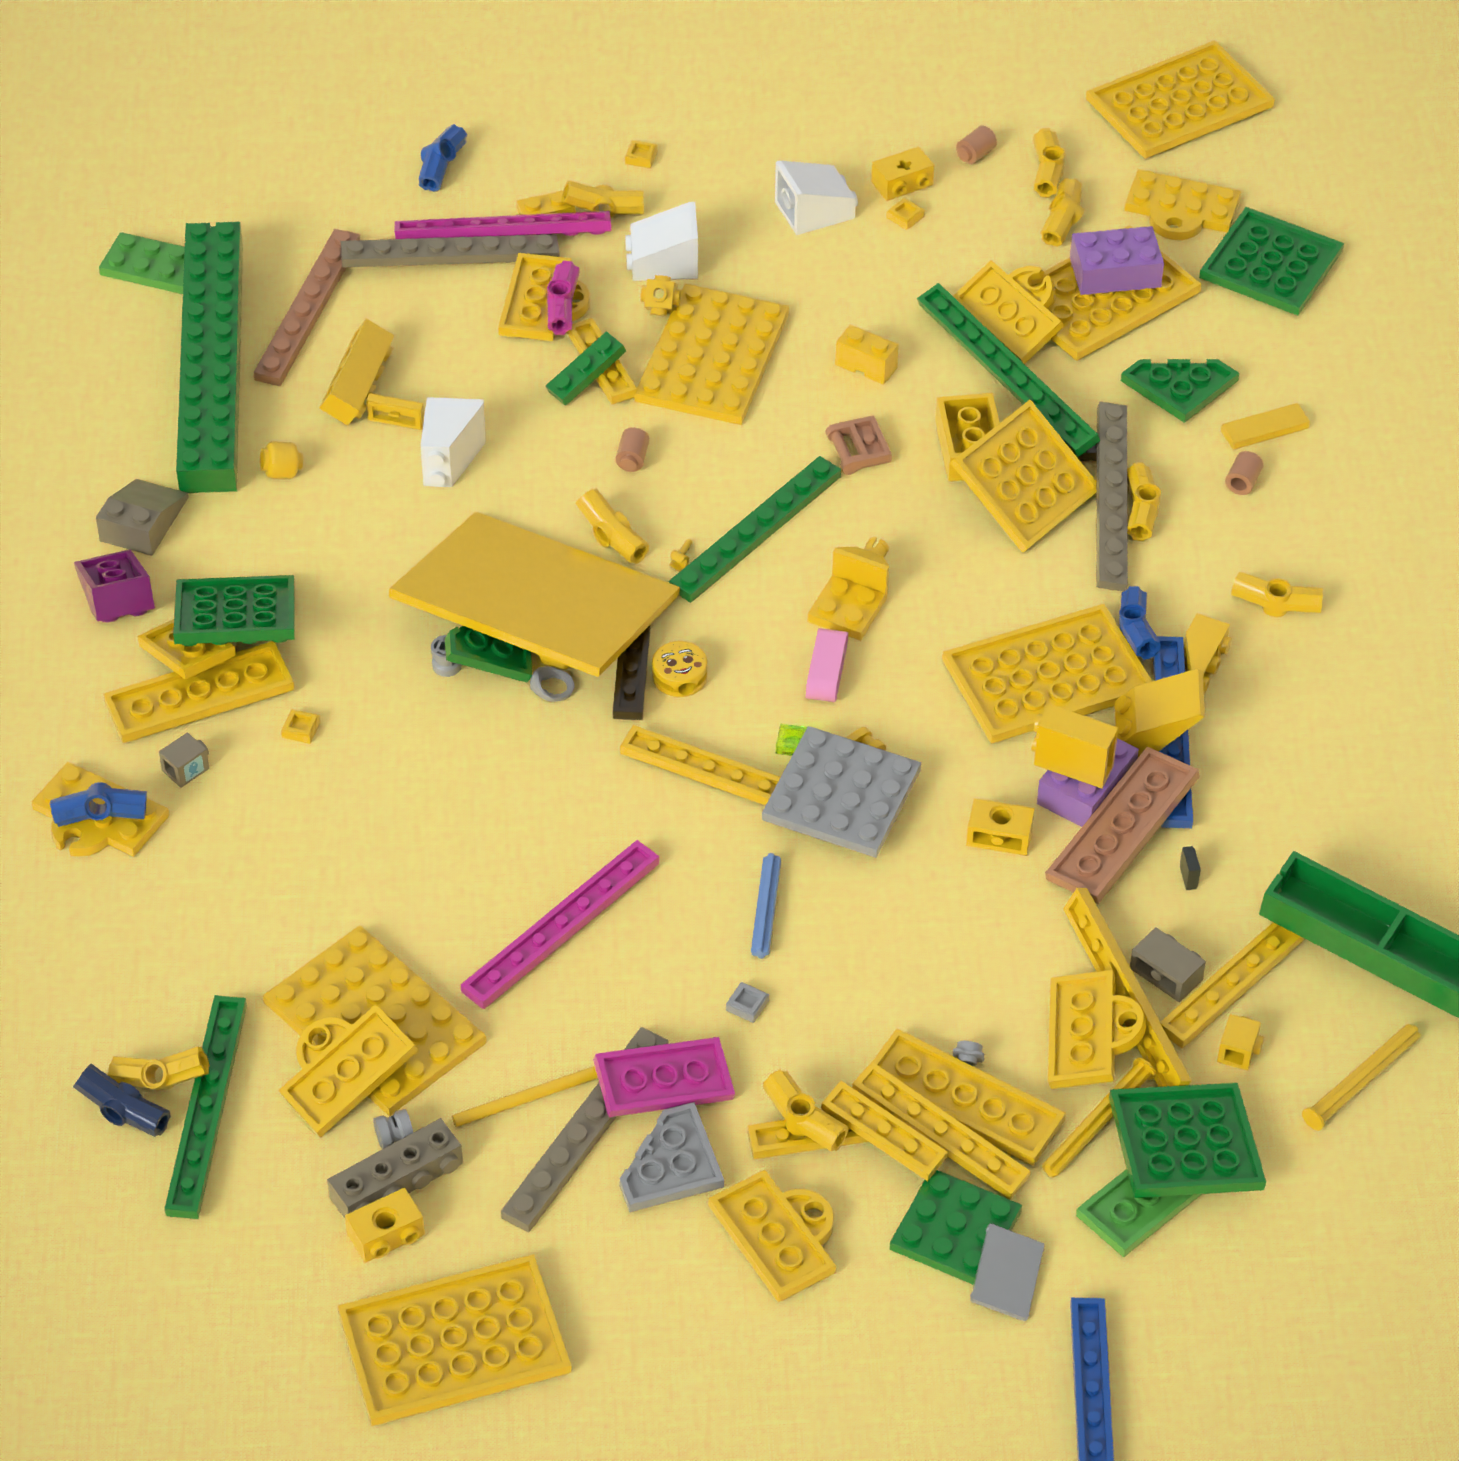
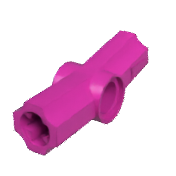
[547,260,580,335]

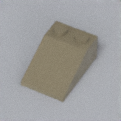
[96,479,189,556]

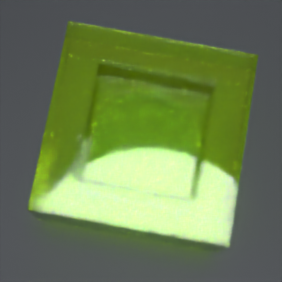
[775,723,807,756]

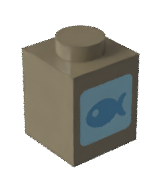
[159,732,209,788]

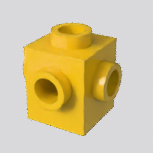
[640,275,681,316]

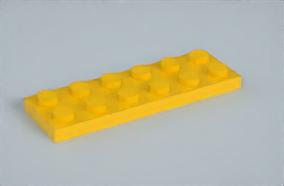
[103,641,295,743]
[872,1028,1066,1166]

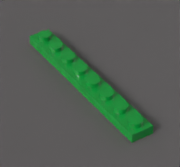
[669,456,841,603]
[164,995,247,1219]

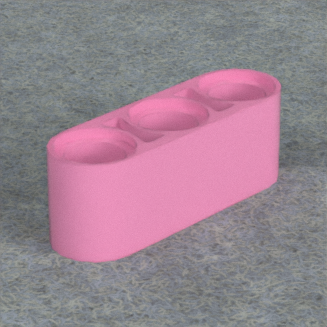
[806,628,848,702]

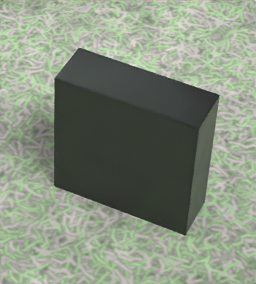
[1179,846,1201,890]

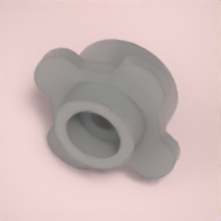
[952,1041,984,1066]

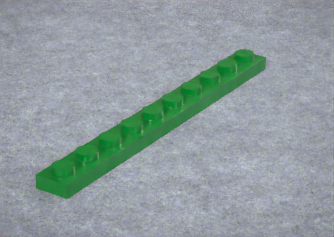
[917,283,1100,457]

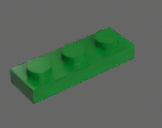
[545,331,626,406]

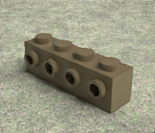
[327,1118,463,1219]

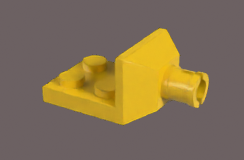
[807,537,889,641]

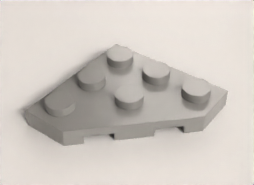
[619,1102,724,1212]

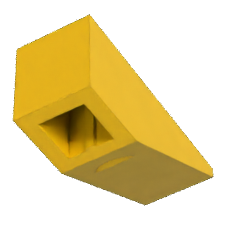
[1184,613,1232,694]

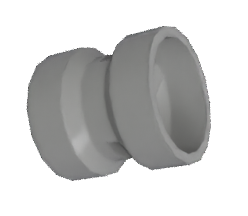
[431,635,462,677]
[373,1109,413,1149]

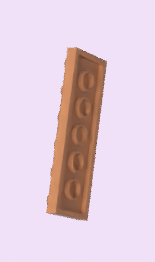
[1045,747,1200,904]

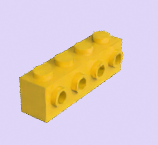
[319,318,395,426]

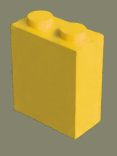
[1031,704,1119,789]

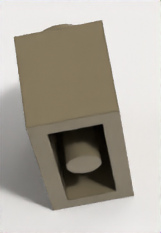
[1130,927,1206,1003]

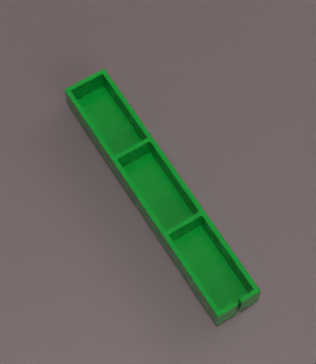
[176,222,243,493]
[1259,850,1459,1018]

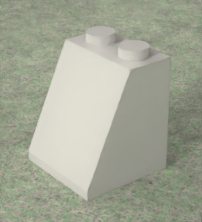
[775,160,858,235]
[625,202,698,281]
[420,397,486,487]

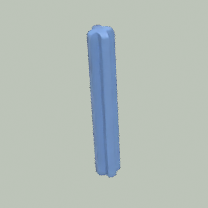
[751,853,781,959]

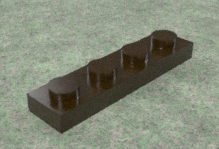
[613,624,651,720]

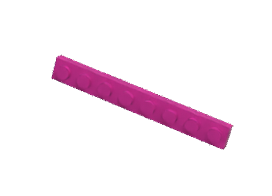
[395,211,611,239]
[461,840,659,1010]

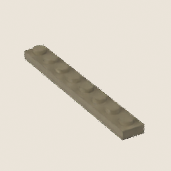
[340,234,560,268]
[1096,401,1128,592]
[501,1027,669,1233]

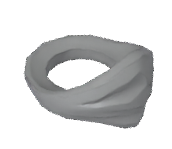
[530,666,575,702]

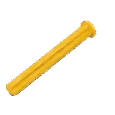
[1302,1024,1420,1131]
[1042,1058,1156,1178]

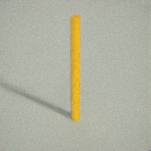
[452,1066,598,1127]

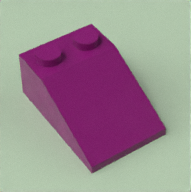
[74,549,155,623]

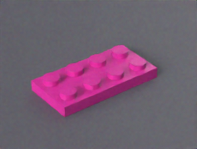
[593,1037,735,1117]

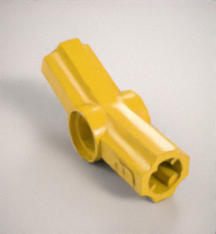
[1033,128,1065,198]
[1040,178,1084,247]
[562,180,644,218]
[1127,462,1161,541]
[575,488,649,564]
[1231,572,1323,617]
[108,1046,210,1090]
[763,1069,849,1152]

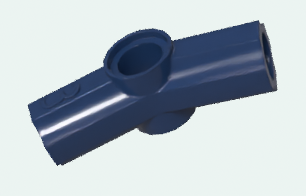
[73,1063,171,1137]

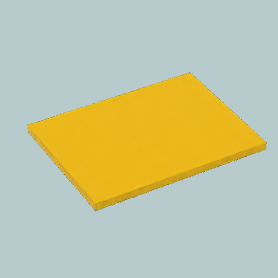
[389,511,680,677]

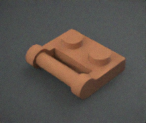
[825,415,892,475]

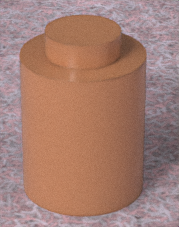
[956,125,997,164]
[615,427,650,471]
[1225,451,1263,495]

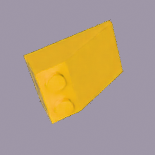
[1114,669,1205,759]

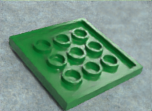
[1199,207,1344,316]
[173,575,295,646]
[1109,1083,1266,1198]

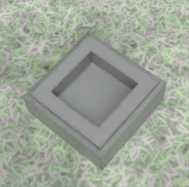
[726,982,769,1023]

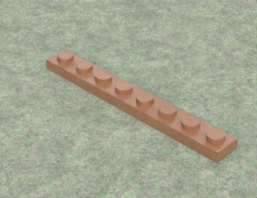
[254,228,360,386]

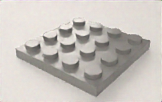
[762,726,921,858]

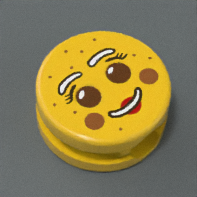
[652,641,707,697]

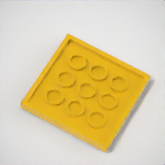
[950,400,1097,553]

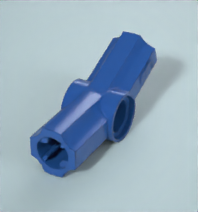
[418,124,467,192]
[1119,586,1161,660]
[50,782,147,827]

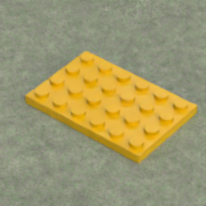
[1086,40,1275,159]
[1031,225,1201,361]
[634,283,789,425]
[942,603,1152,744]
[263,925,487,1116]
[337,1254,571,1426]

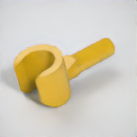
[669,539,693,572]

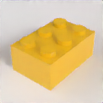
[935,393,1000,482]

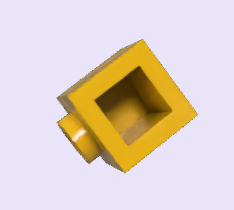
[1217,1014,1264,1071]

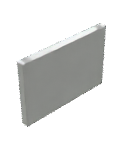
[970,1223,1045,1322]

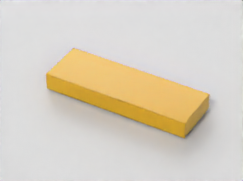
[1221,403,1310,450]

